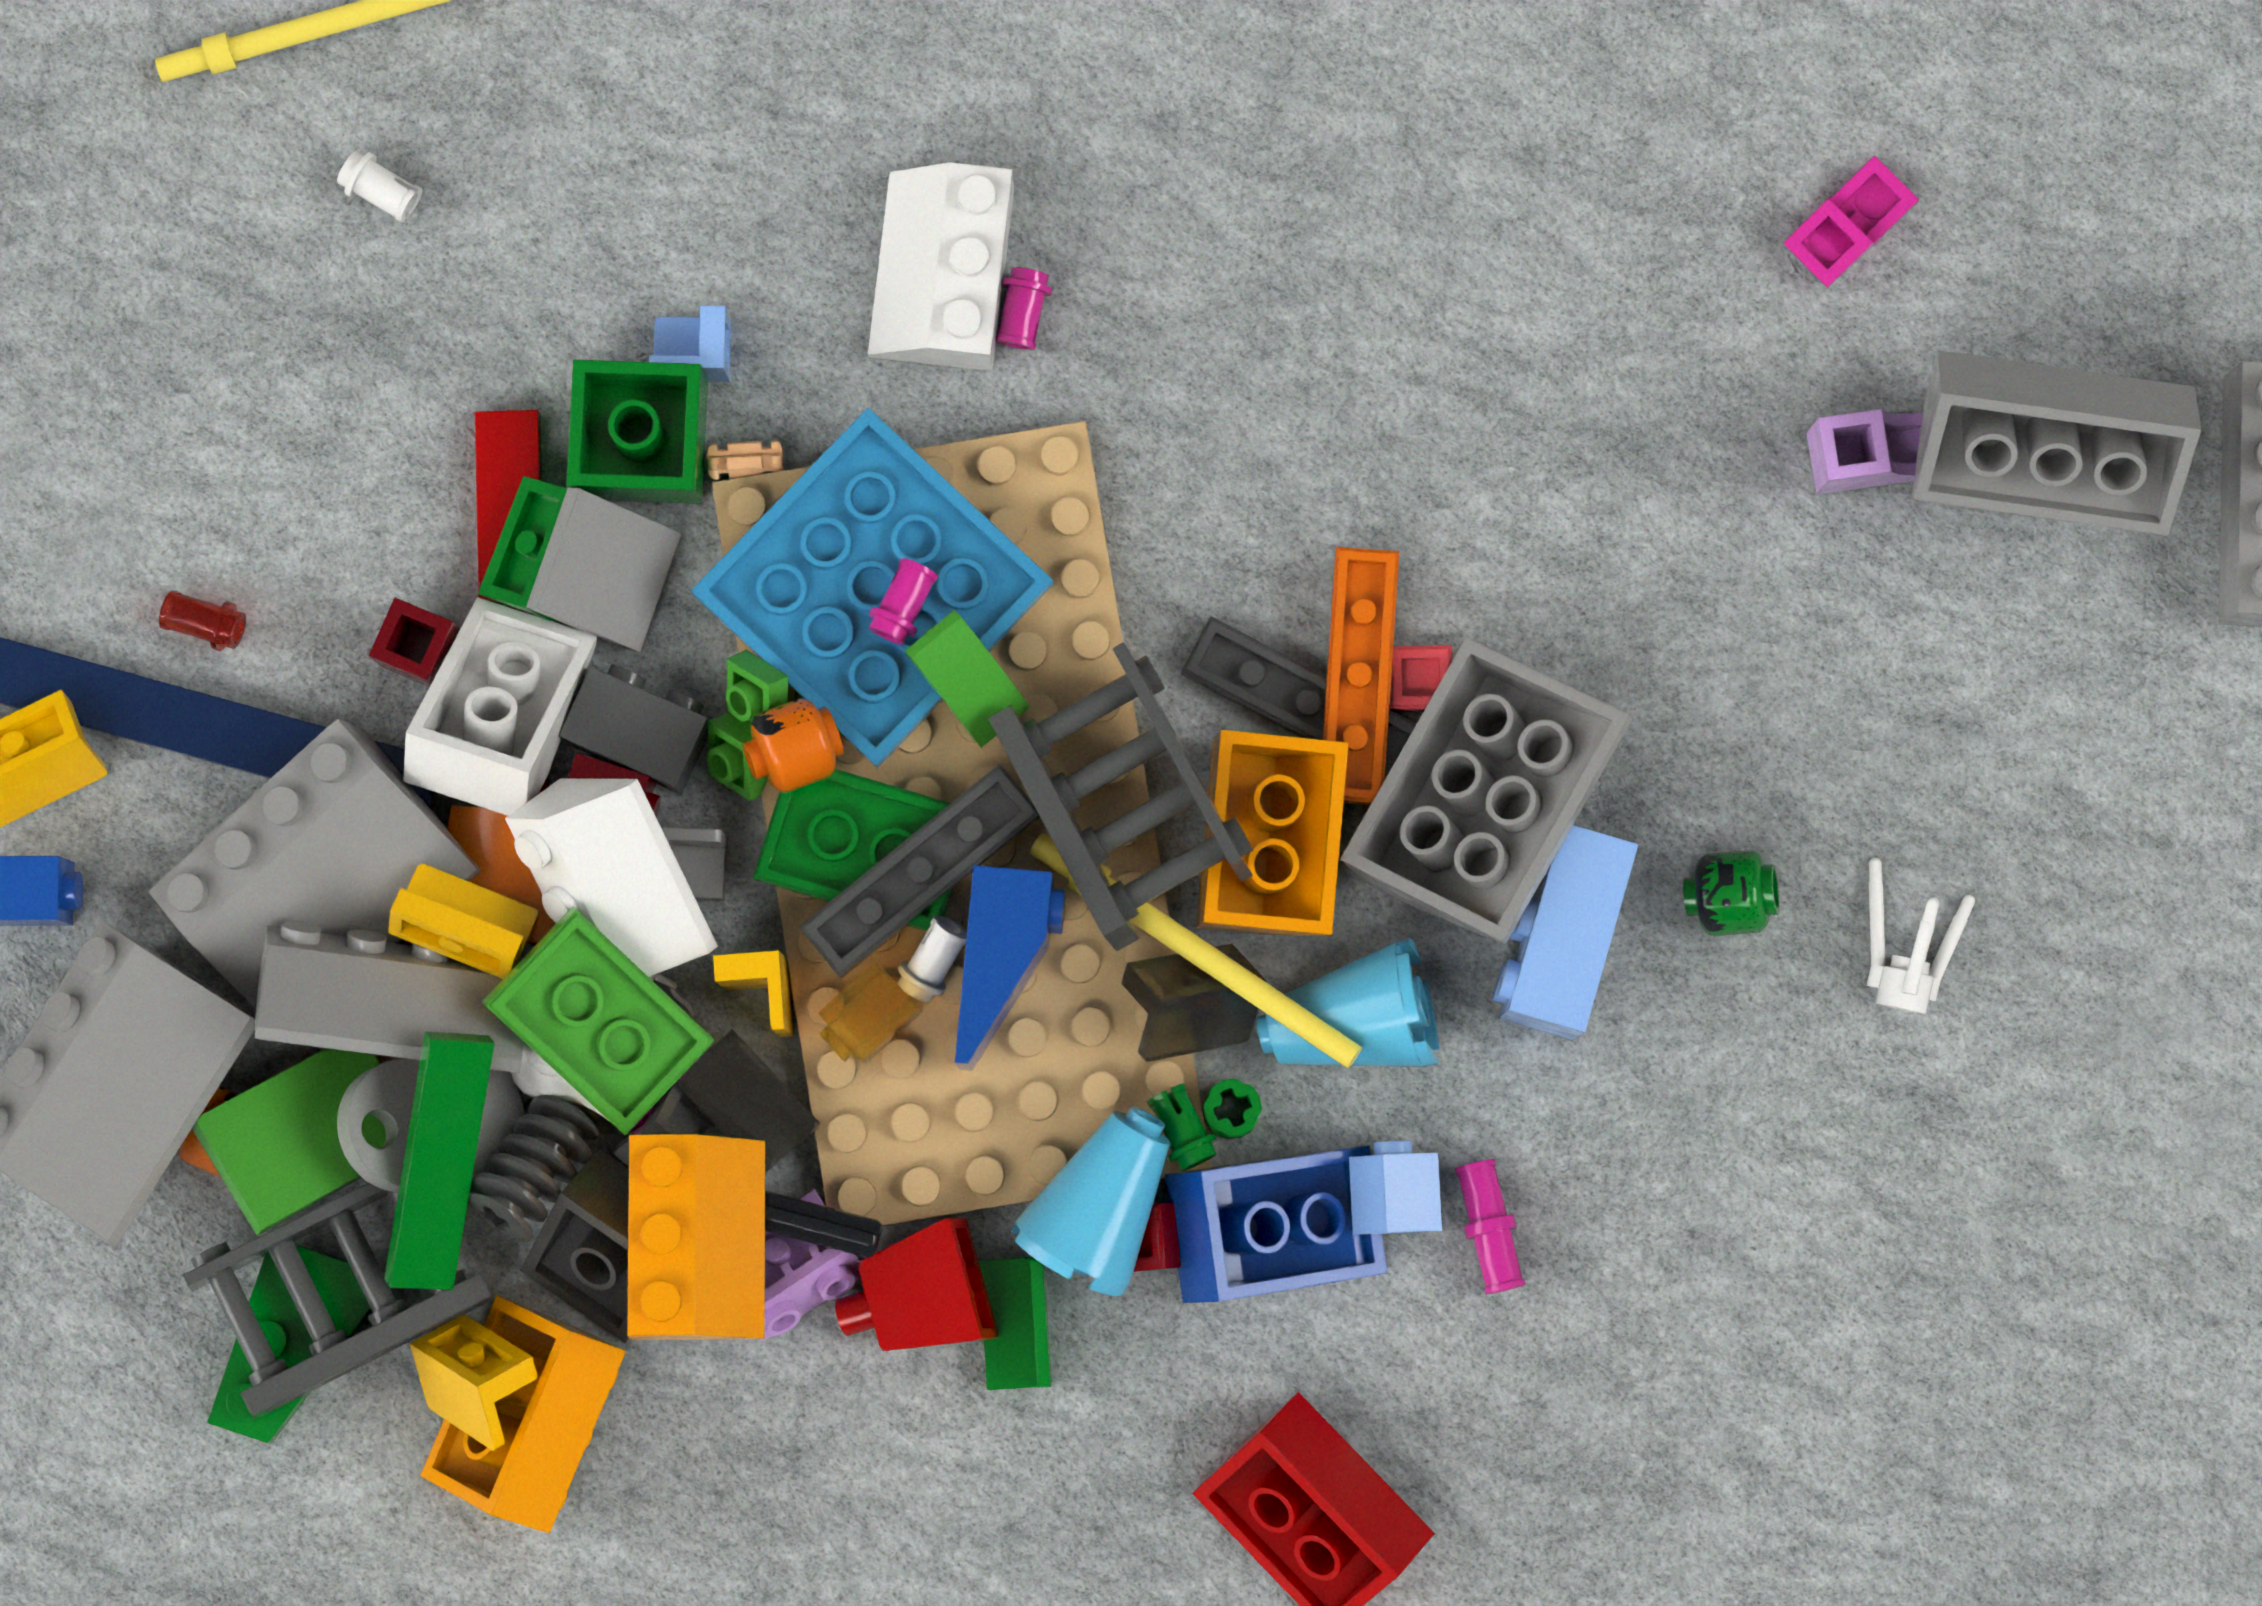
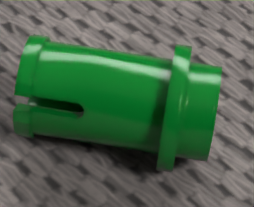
[1147,1083,1217,1171]

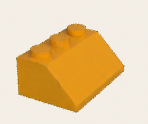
[1196,730,1349,936]
[627,1134,765,1340]
[420,1295,626,1534]

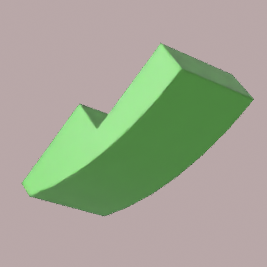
[905,610,1030,748]
[707,650,788,801]

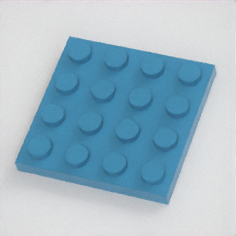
[691,408,1054,769]

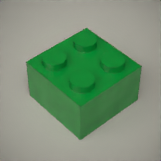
[566,359,708,504]

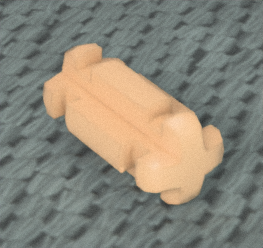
[707,440,784,480]

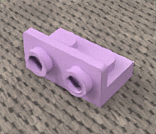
[758,1189,862,1341]

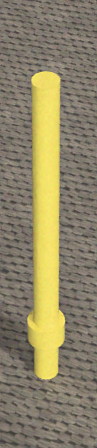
[155,0,453,82]
[1030,833,1362,1069]

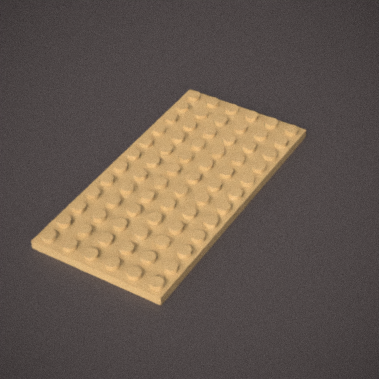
[711,421,1212,1226]

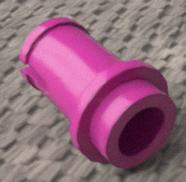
[996,267,1052,350]
[868,558,939,645]

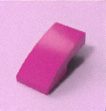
[1783,155,1919,288]

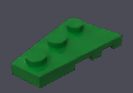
[207,1244,385,1443]

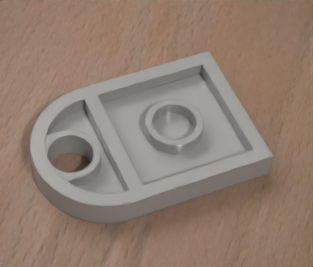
[337,1058,525,1192]

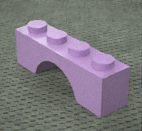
[1806,409,1923,495]

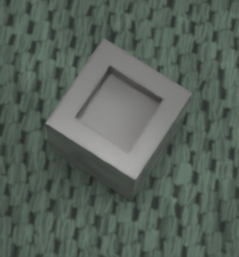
[661,827,728,901]

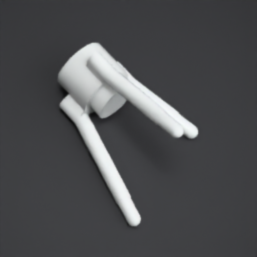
[1866,857,1975,1015]

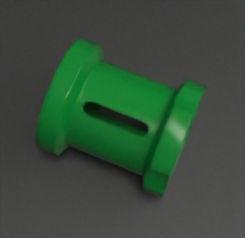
[1203,1078,1262,1139]

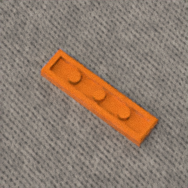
[1322,547,1400,805]

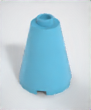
[1257,938,1439,1067]
[1011,1106,1170,1297]

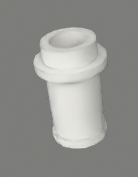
[337,151,423,223]
[897,915,967,1002]

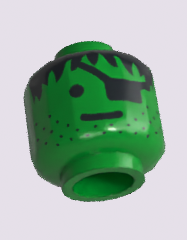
[1683,850,1779,936]

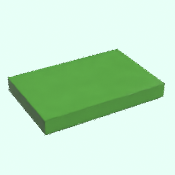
[482,906,715,1136]
[192,1048,386,1236]

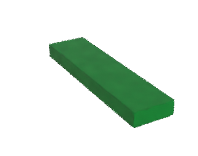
[384,1031,495,1290]

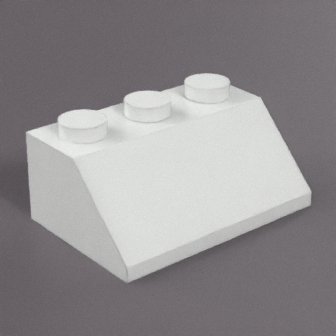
[868,162,1014,371]
[505,778,718,977]

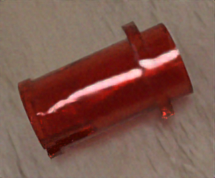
[159,590,246,652]

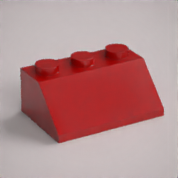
[1192,1392,1435,1606]

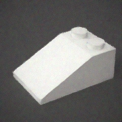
[403,597,597,816]

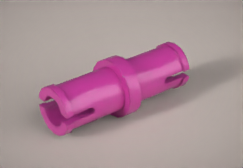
[1455,1159,1526,1295]

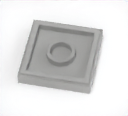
[526,487,681,652]

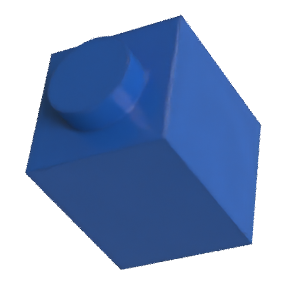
[0,856,84,926]

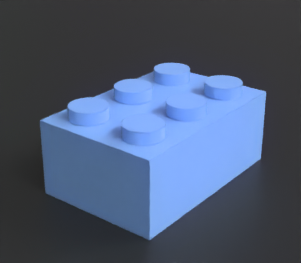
[1492,825,1639,1040]

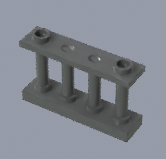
[988,642,1254,951]
[183,1183,492,1420]

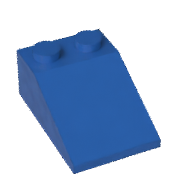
[955,865,1066,1071]
[1165,1146,1387,1303]

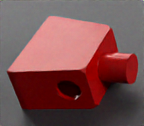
[835,1218,999,1351]

